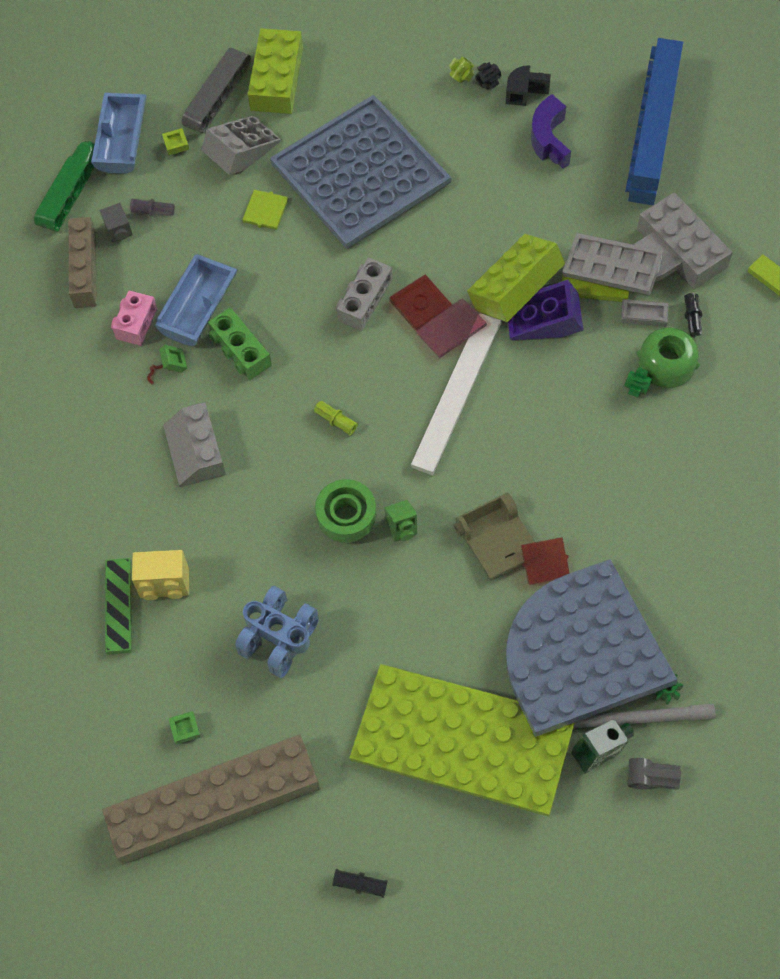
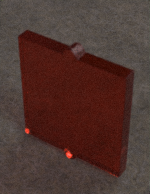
[521,537,570,585]

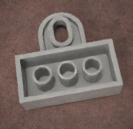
[634,192,733,290]

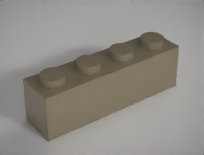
[68,217,97,308]

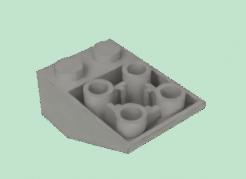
[201,115,281,175]

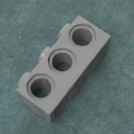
[336,257,393,331]

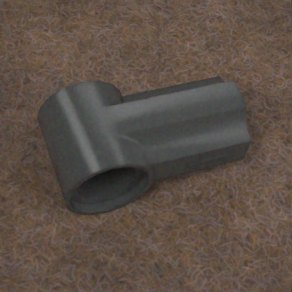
[628,758,681,790]

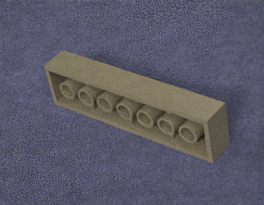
[102,734,320,865]

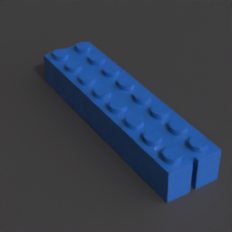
[625,38,683,205]

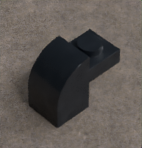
[505,65,551,106]

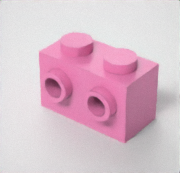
[111,291,157,346]

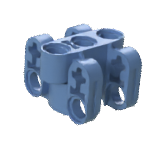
[235,586,319,679]

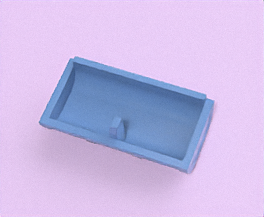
[91,93,146,174]
[155,254,237,346]

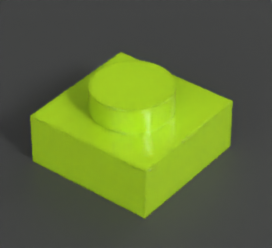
[162,128,189,155]

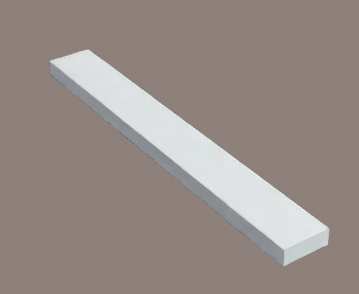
[411,313,501,476]

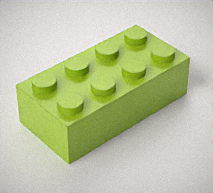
[248,28,303,114]
[467,234,565,322]

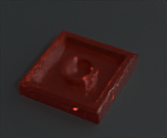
[389,274,452,332]

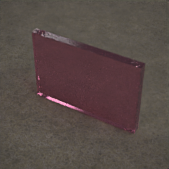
[416,298,487,358]

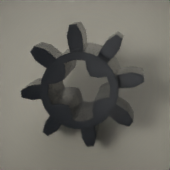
[475,62,502,89]

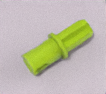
[314,401,358,436]

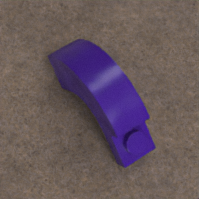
[531,94,571,169]

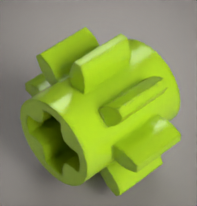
[449,56,475,83]

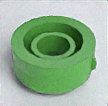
[637,327,700,388]
[315,479,376,543]

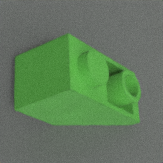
[384,500,417,542]

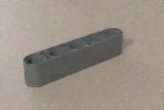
[182,47,251,133]

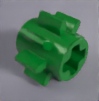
[624,367,653,398]
[656,674,683,705]

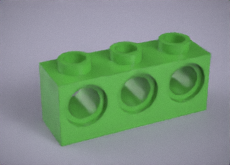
[208,307,272,380]

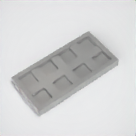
[562,233,664,295]

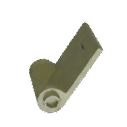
[453,493,542,580]

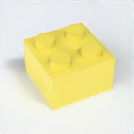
[132,550,189,600]

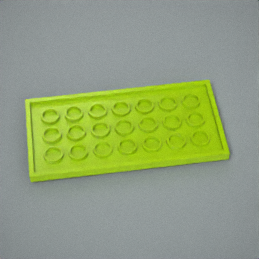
[349,664,575,817]

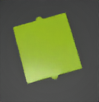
[243,189,288,230]

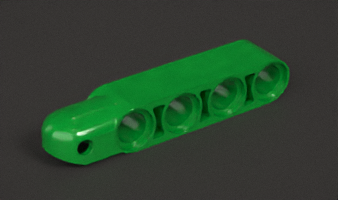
[34,141,95,232]

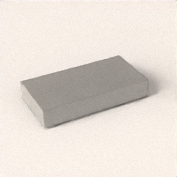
[621,299,668,327]

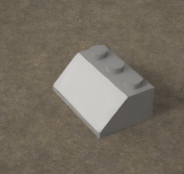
[163,402,226,487]

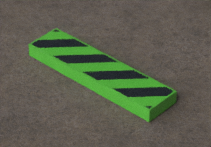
[105,558,132,655]

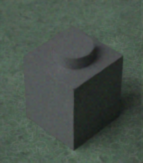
[100,203,133,243]

